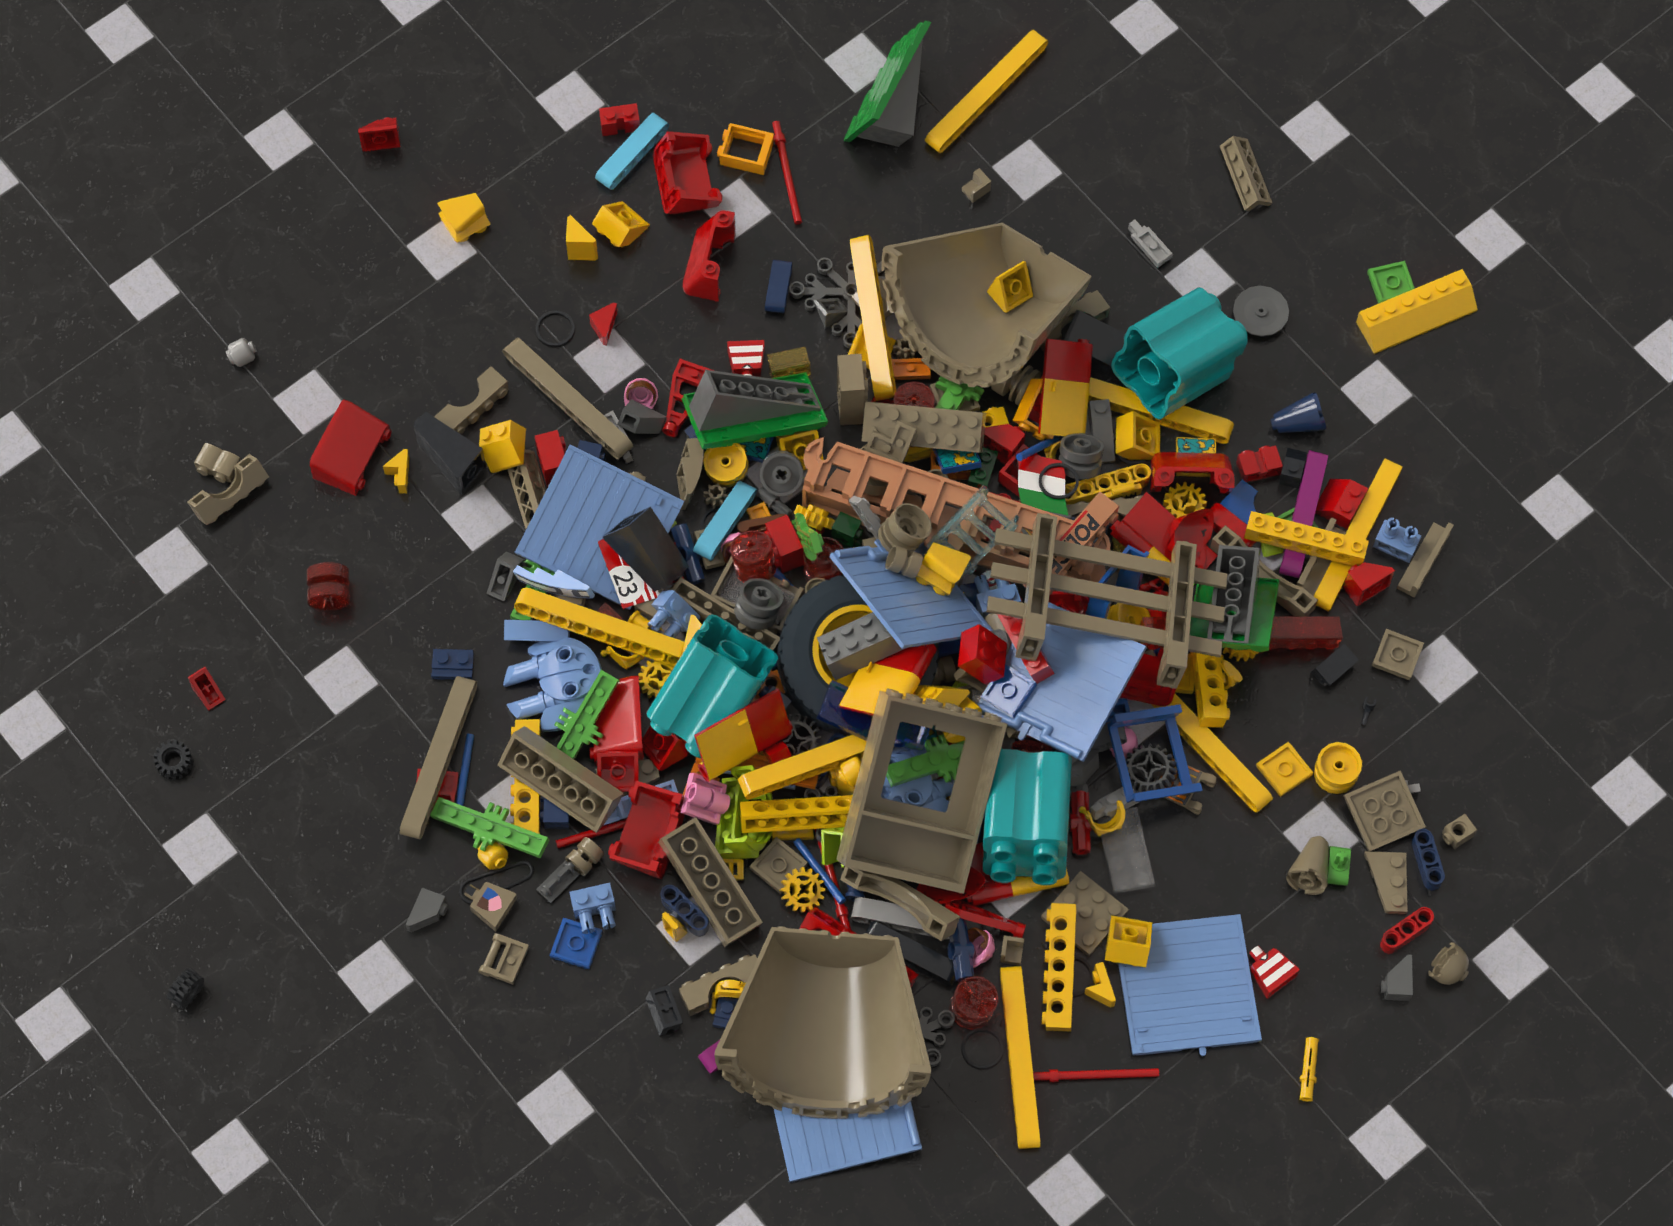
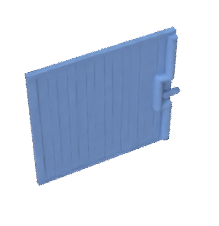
[515,445,684,610]
[829,539,993,649]
[978,602,1147,762]
[1118,914,1262,1056]
[774,1101,922,1182]

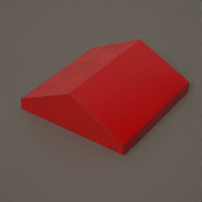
[597,751,639,792]

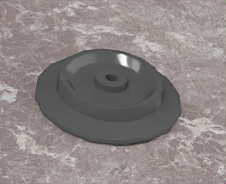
[1233,286,1289,337]

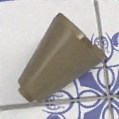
[1286,836,1329,895]

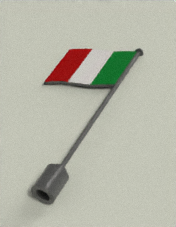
[907,451,1072,520]

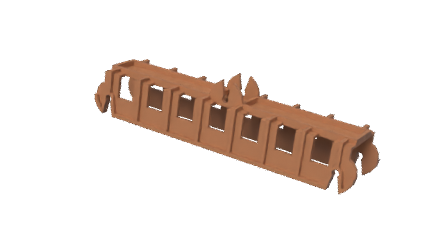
[802,437,1111,591]

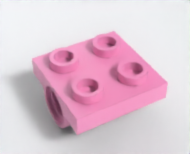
[681,773,730,825]

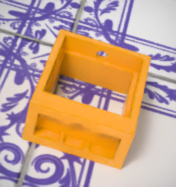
[717,123,774,175]
[1013,378,1054,441]

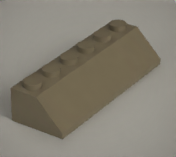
[497,726,624,833]

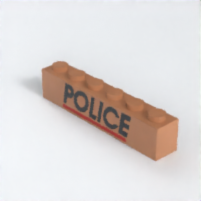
[1023,492,1119,596]

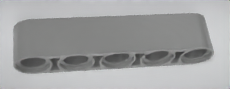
[851,897,949,939]

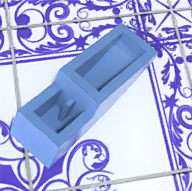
[504,620,570,641]

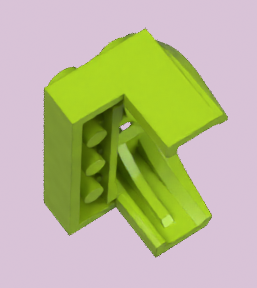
[715,765,773,859]

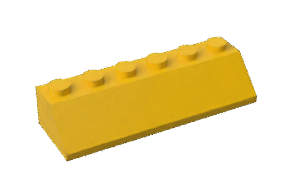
[1356,269,1478,354]

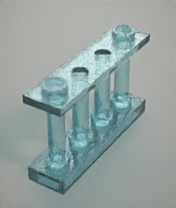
[927,485,1019,578]

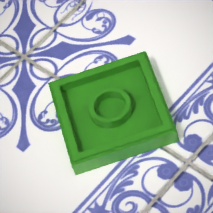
[1367,261,1415,304]

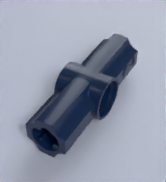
[671,523,705,585]
[948,918,975,983]

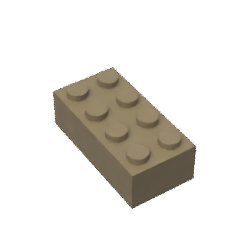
[837,354,868,425]

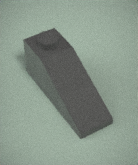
[1088,399,1115,464]

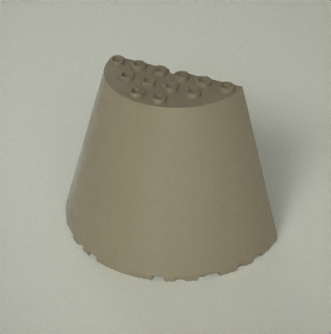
[881,223,1092,387]
[715,927,931,1119]

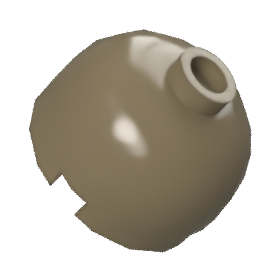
[1428,942,1469,985]

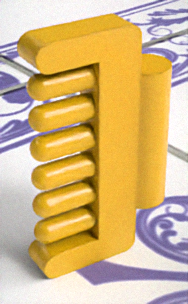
[1104,483,1142,500]

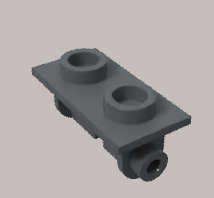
[536,861,580,903]

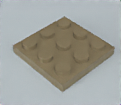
[1343,770,1426,851]
[1041,871,1129,957]

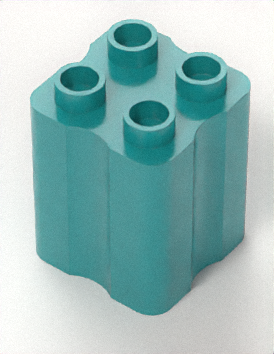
[1111,287,1248,419]
[646,614,778,758]
[983,749,1072,885]

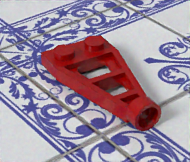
[662,359,714,437]
[944,900,1026,938]

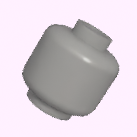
[226,338,257,367]

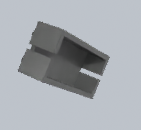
[817,612,906,680]

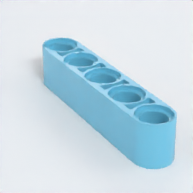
[595,113,669,190]
[693,480,757,561]

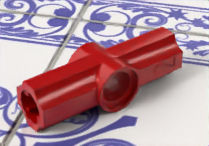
[1070,791,1091,855]

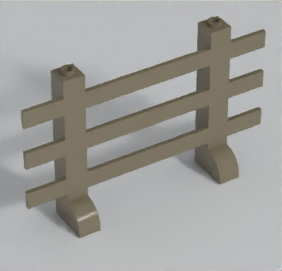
[986,513,1227,689]

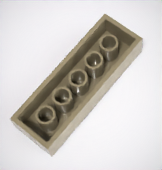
[862,402,986,453]
[658,817,763,947]

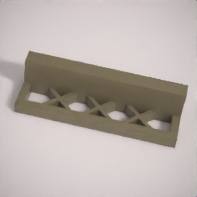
[1220,136,1272,211]
[508,449,546,529]
[1297,518,1346,596]
[1397,522,1454,598]

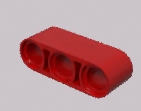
[1203,503,1257,547]
[1380,907,1434,954]

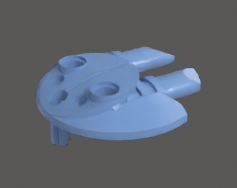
[503,637,602,732]
[881,741,955,812]

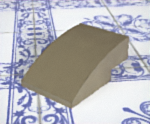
[676,438,703,510]

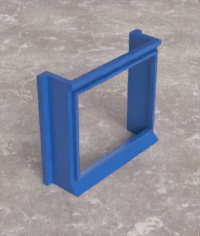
[1085,545,1149,619]
[1107,704,1203,803]

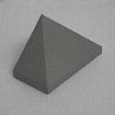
[814,298,848,329]

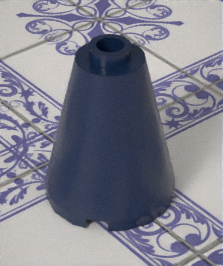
[1270,392,1327,433]

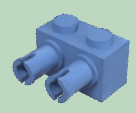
[1373,518,1421,563]
[973,575,1021,619]
[648,590,701,638]
[569,883,616,934]

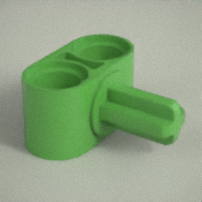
[1328,846,1351,886]

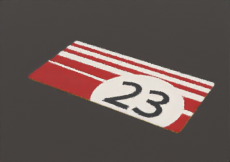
[598,539,659,609]

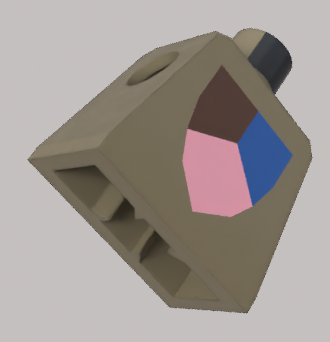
[464,882,517,931]

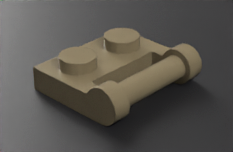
[478,933,529,985]

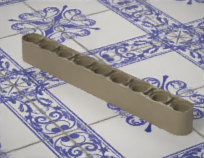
[502,337,633,460]
[400,676,477,839]

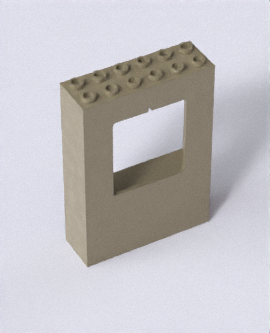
[836,688,1007,894]

